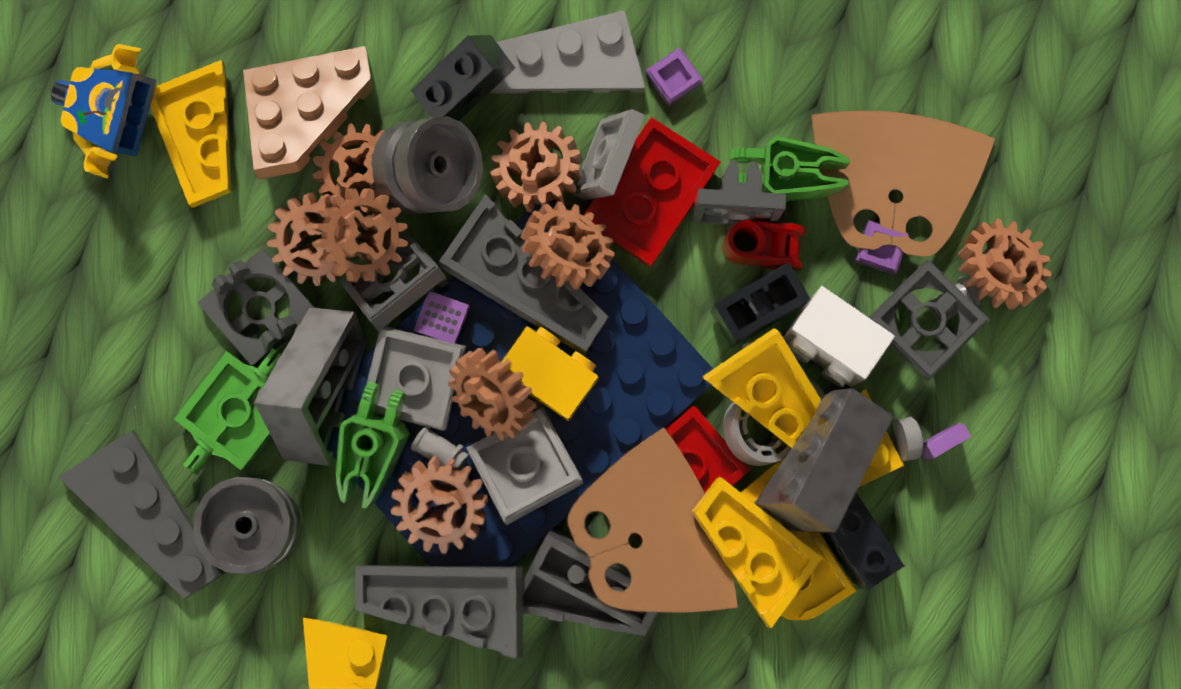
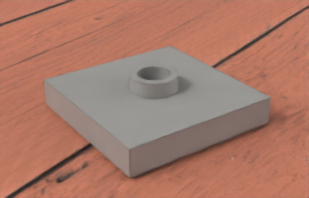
[572,109,645,200]
[367,327,466,431]
[467,407,584,525]

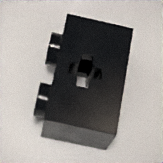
[411,35,515,121]
[710,262,811,348]
[823,492,904,590]

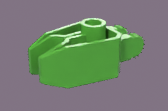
[730,136,850,202]
[336,381,410,509]

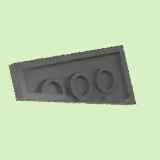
[439,194,608,356]
[58,430,224,598]
[355,565,523,659]

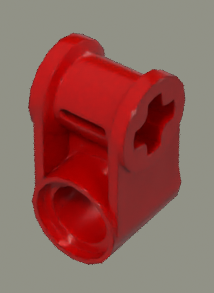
[722,220,806,272]

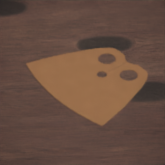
[811,111,995,257]
[568,427,738,612]

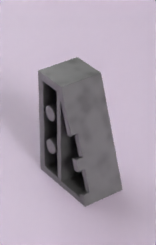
[254,308,367,466]
[754,388,893,532]
[523,528,657,636]

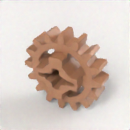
[491,122,583,212]
[312,124,384,216]
[312,188,408,282]
[267,192,361,286]
[521,201,614,290]
[958,219,1052,310]
[448,348,536,441]
[391,456,488,553]

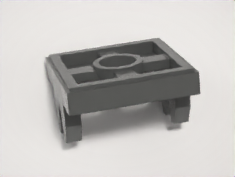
[692,161,786,225]
[341,231,449,331]
[198,248,315,367]
[868,259,990,381]

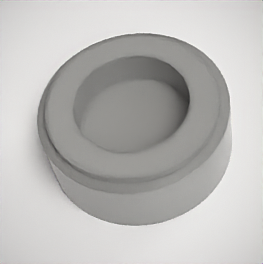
[892,417,923,462]

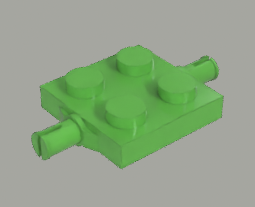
[174,348,281,475]

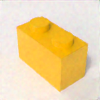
[502,326,599,422]

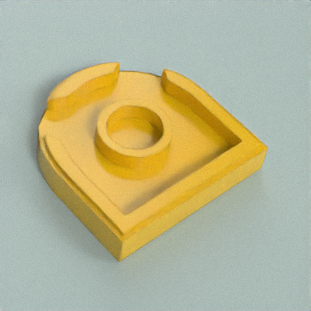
[780,529,857,620]

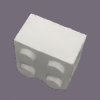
[783,286,895,388]

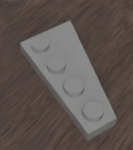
[489,10,645,94]

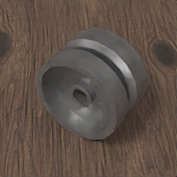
[371,117,483,215]
[193,477,301,574]

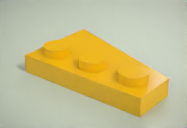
[702,329,821,448]

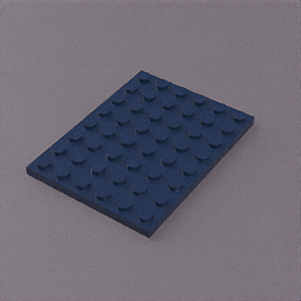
[327,199,713,567]

